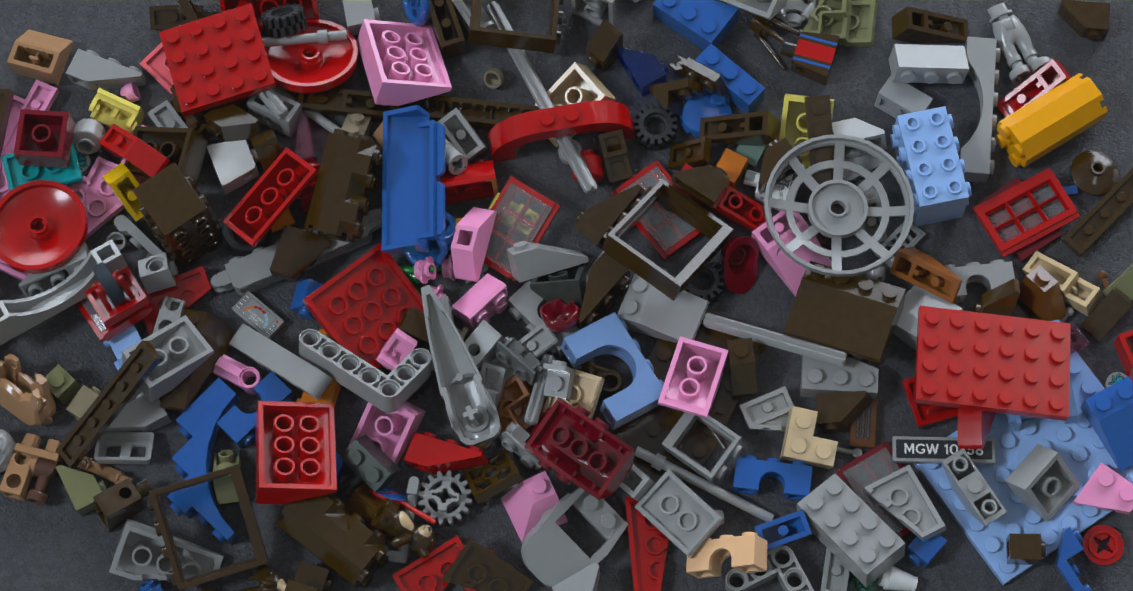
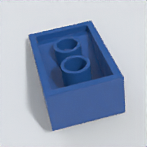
[1080,376,1133,472]

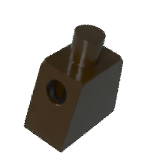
[93,478,153,532]

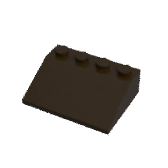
[784,261,906,363]

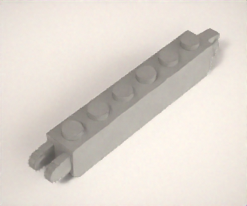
[210,208,382,296]

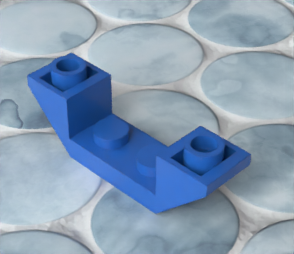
[1055,527,1092,591]

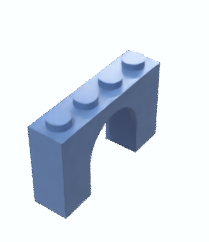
[561,312,664,430]

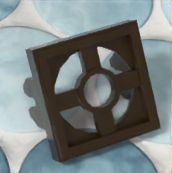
[463,449,524,508]

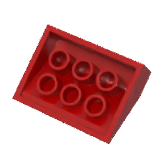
[255,401,337,504]

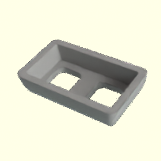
[94,432,154,464]

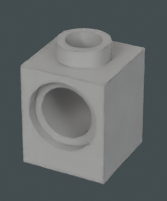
[138,252,178,294]

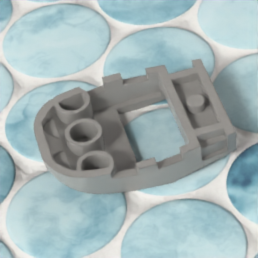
[521,488,628,588]

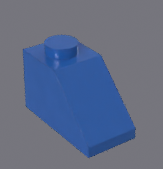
[754,510,812,550]

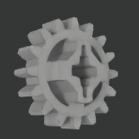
[418,471,473,526]

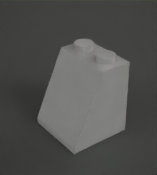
[893,285,963,351]

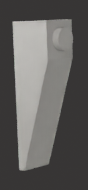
[109,519,224,580]

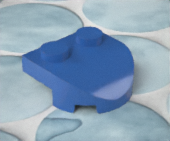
[680,90,732,138]

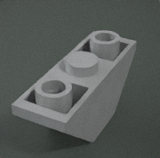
[941,448,1007,526]

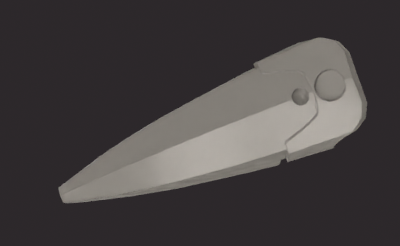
[421,285,501,447]

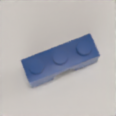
[695,44,765,113]
[217,371,295,449]
[732,455,813,501]

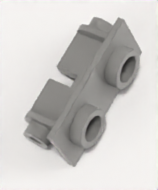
[498,422,542,470]

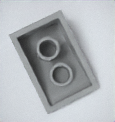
[617,274,709,343]
[122,315,214,403]

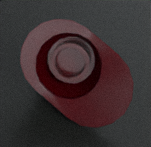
[720,236,759,294]

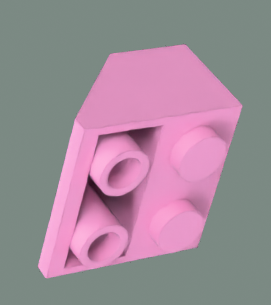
[451,273,509,333]

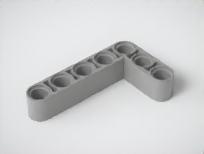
[299,329,432,413]
[725,545,814,591]

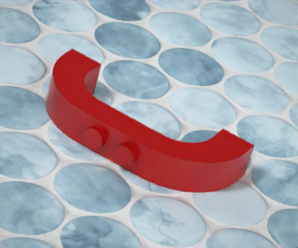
[488,100,635,163]

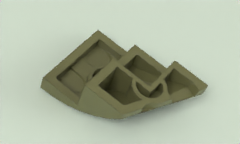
[798,0,878,47]

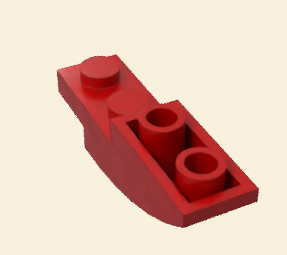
[672,163,772,231]

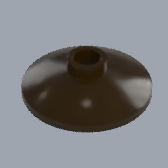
[1070,151,1119,196]

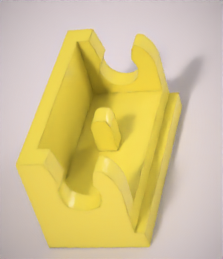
[89,88,145,134]

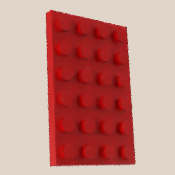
[914,306,1071,421]

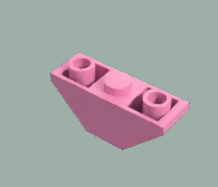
[451,207,497,282]

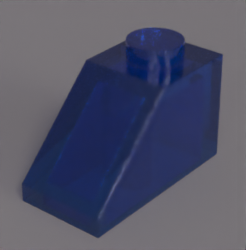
[617,47,668,97]

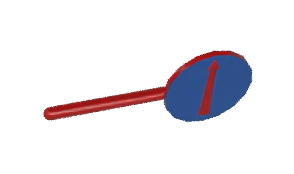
[370,487,436,524]

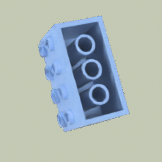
[890,106,972,226]

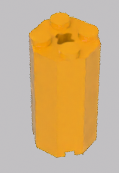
[995,73,1108,167]

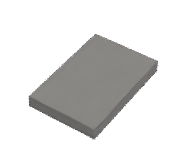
[635,469,724,558]

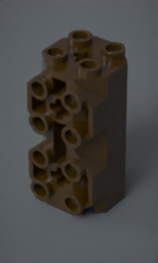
[304,129,383,243]
[276,495,389,589]

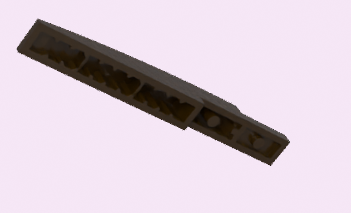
[298,88,540,129]

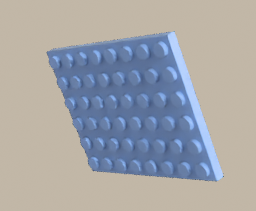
[913,351,1133,586]

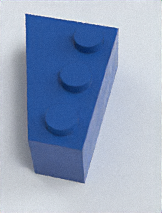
[653,0,739,50]

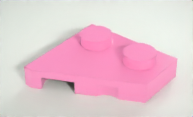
[1073,462,1133,514]

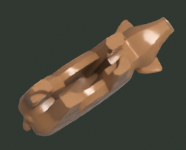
[0,354,56,426]

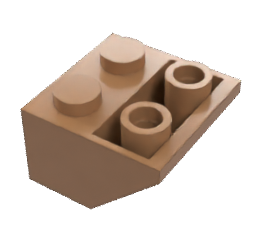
[7,30,74,85]

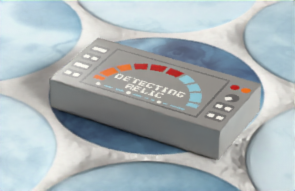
[232,291,285,340]

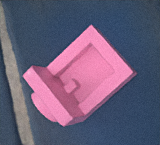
[376,328,418,371]

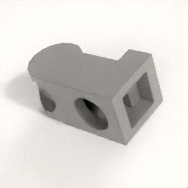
[153,296,186,333]

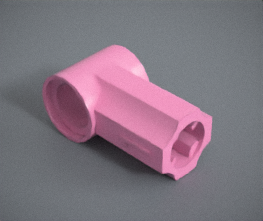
[213,354,262,395]

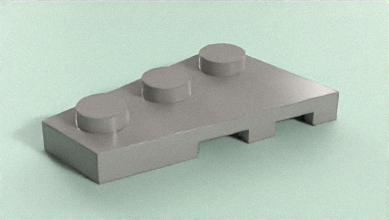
[864,464,946,542]

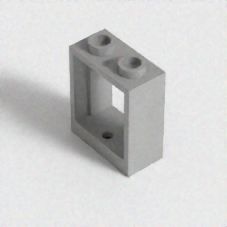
[662,412,743,483]

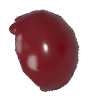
[540,298,580,332]

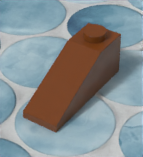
[890,247,963,304]

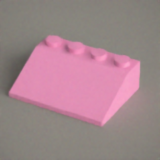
[357,19,452,106]

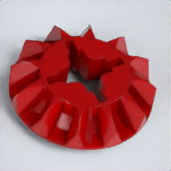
[1082,525,1124,566]

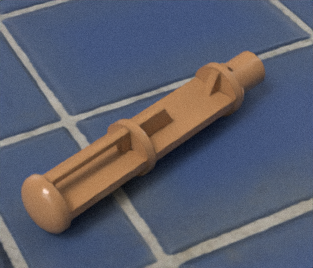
[61,456,134,485]

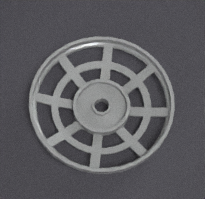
[764,134,914,277]

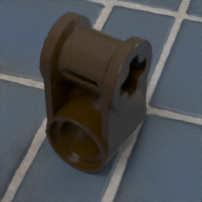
[580,361,623,398]

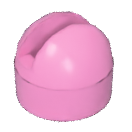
[120,82,140,103]

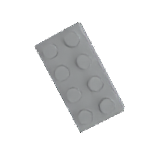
[797,474,905,587]

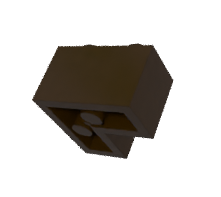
[285,561,334,591]

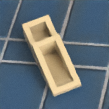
[1022,251,1102,316]

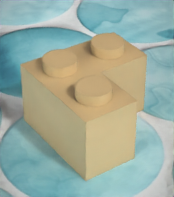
[780,406,838,469]

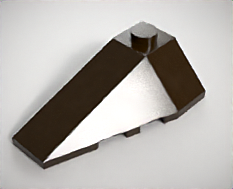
[160,309,234,412]

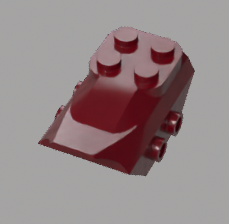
[524,397,635,500]

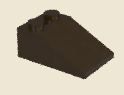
[124,126,209,185]

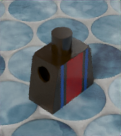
[780,32,840,86]

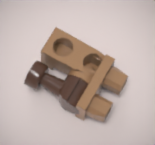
[0,433,64,505]

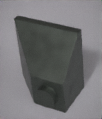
[530,263,586,309]

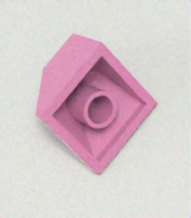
[501,471,568,543]

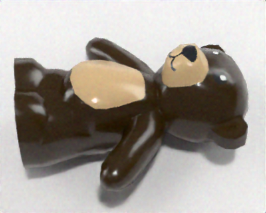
[371,498,436,559]

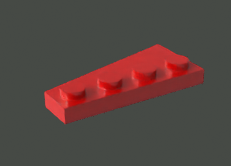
[625,497,669,591]

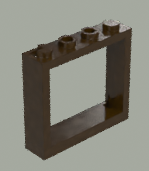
[468,0,564,53]
[602,179,733,301]
[147,463,269,590]

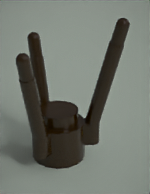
[749,15,800,70]

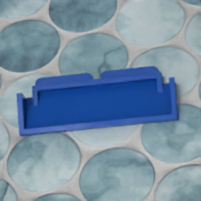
[382,105,445,253]

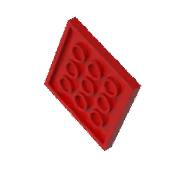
[159,3,277,117]
[302,243,424,369]

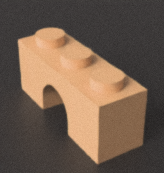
[686,532,767,579]

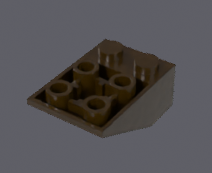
[579,252,631,330]

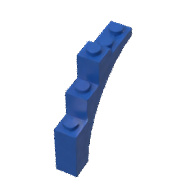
[167,378,240,545]

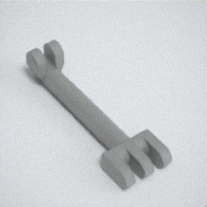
[386,476,421,564]

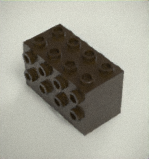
[133,162,223,268]

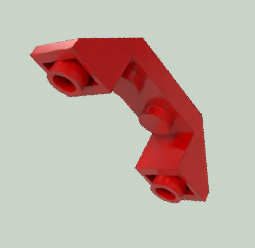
[99,124,170,177]

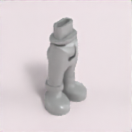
[987,3,1051,84]

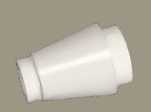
[878,566,918,591]

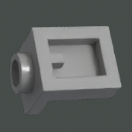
[543,360,575,400]

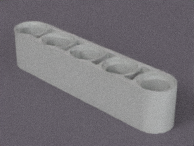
[229,323,333,400]

